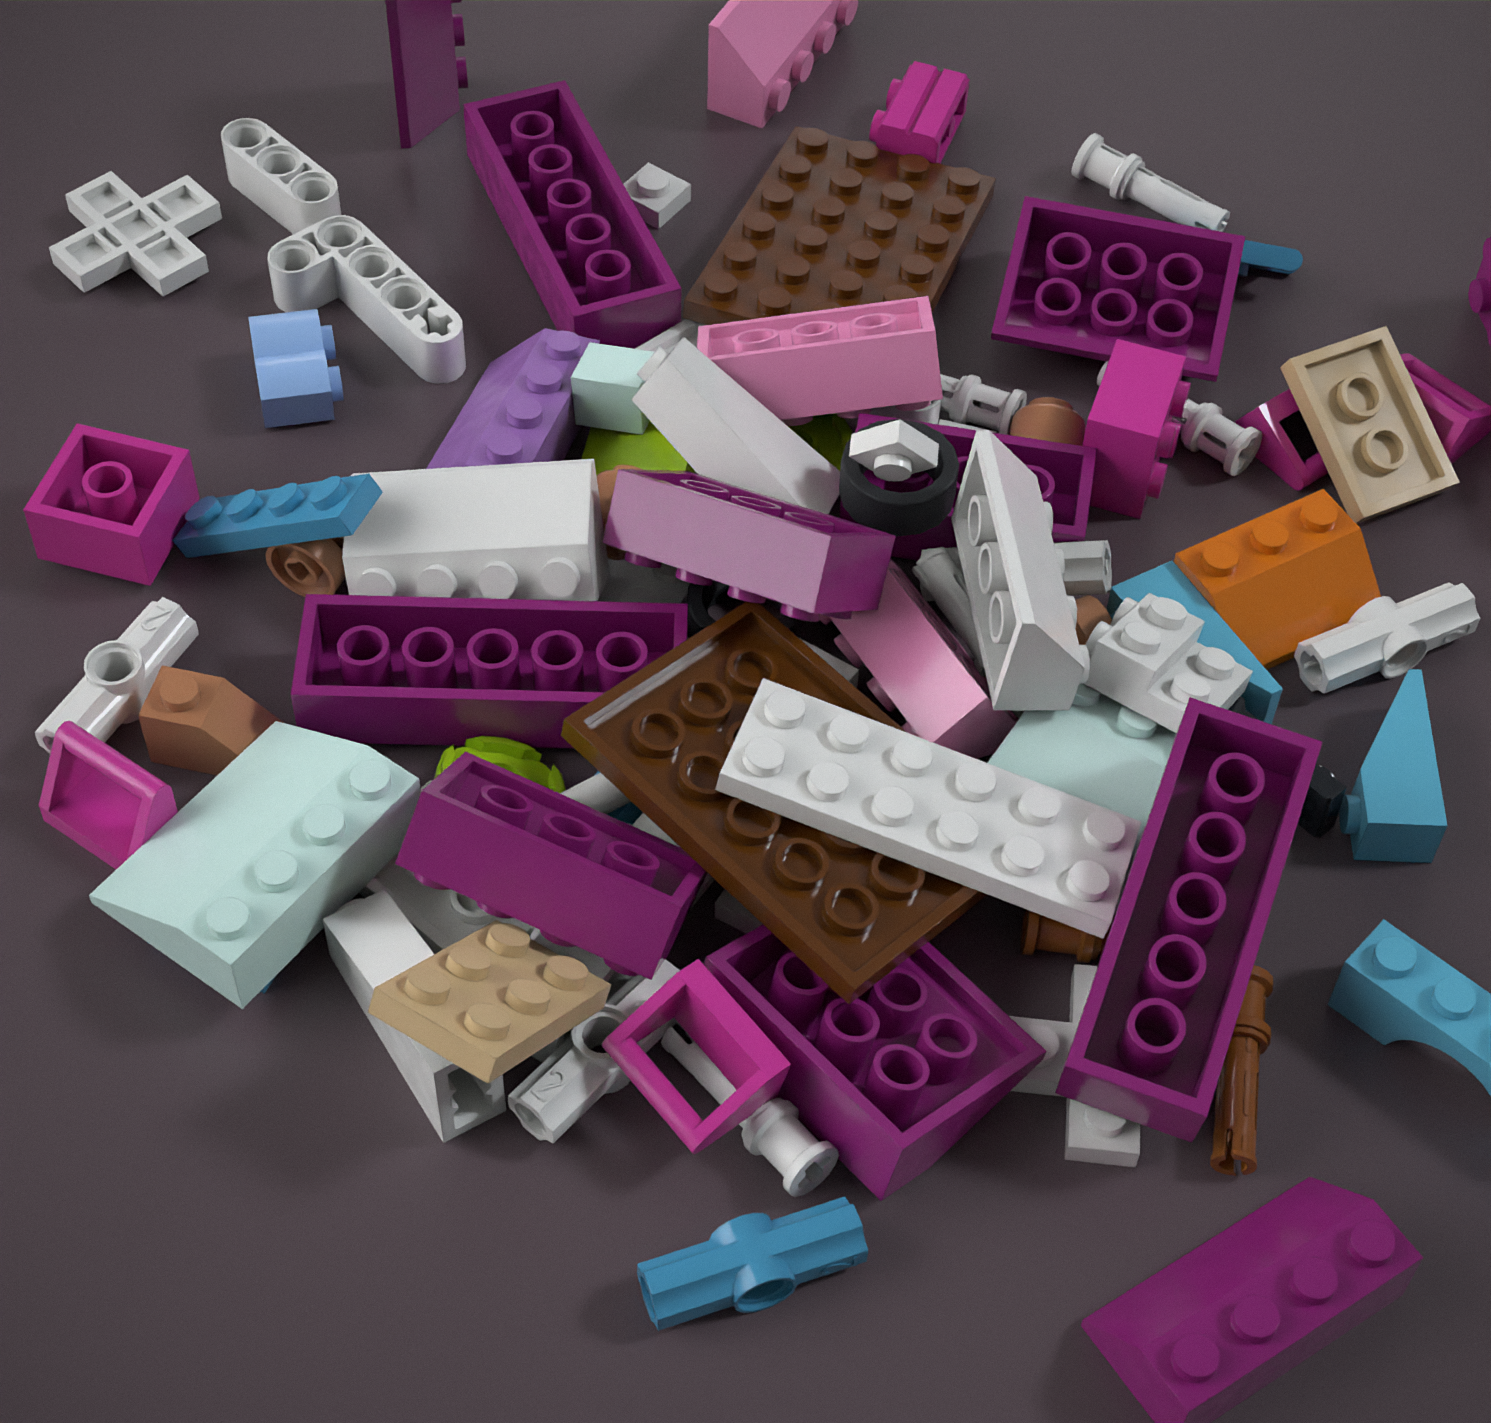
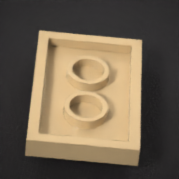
[1280,326,1460,524]
[368,920,612,1084]

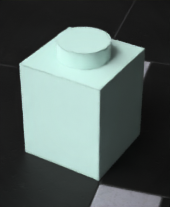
[571,342,654,435]

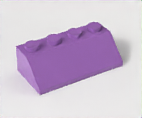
[426,328,600,469]

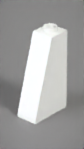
[631,337,840,514]
[323,889,506,1143]

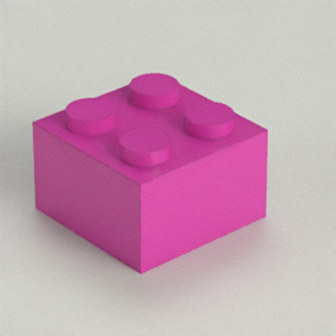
[1083,339,1191,519]
[23,423,200,586]

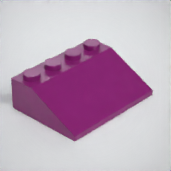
[991,196,1246,382]
[704,924,1047,1201]

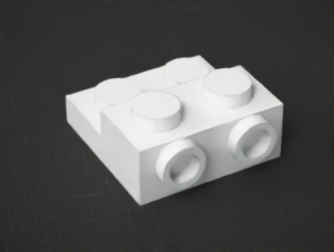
[1085,593,1253,733]

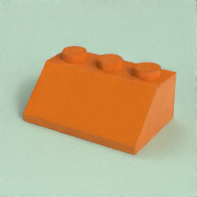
[1174,489,1381,670]

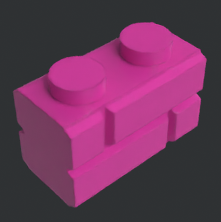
[869,61,970,164]

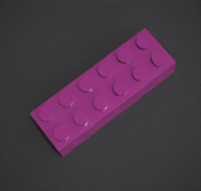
[463,80,682,349]
[291,594,688,748]
[1055,697,1323,1143]

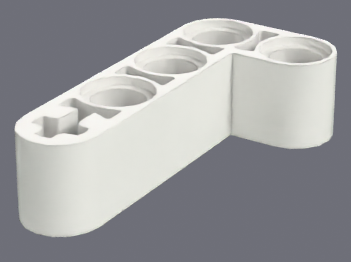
[267,215,466,384]

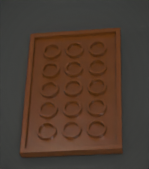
[683,126,996,325]
[561,601,988,1004]

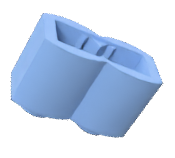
[248,309,344,428]

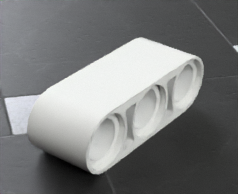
[221,118,341,234]

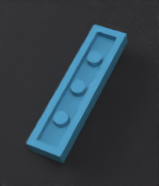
[172,473,383,558]

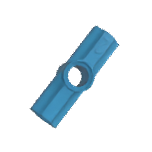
[637,1197,868,1331]

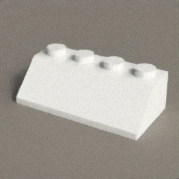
[951,430,1090,710]
[342,459,610,601]

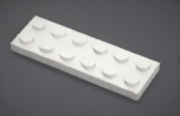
[715,678,1141,939]

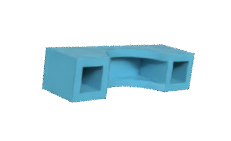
[1327,919,1491,1096]

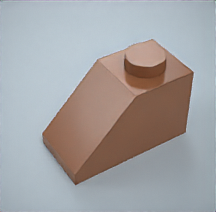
[138,665,284,775]

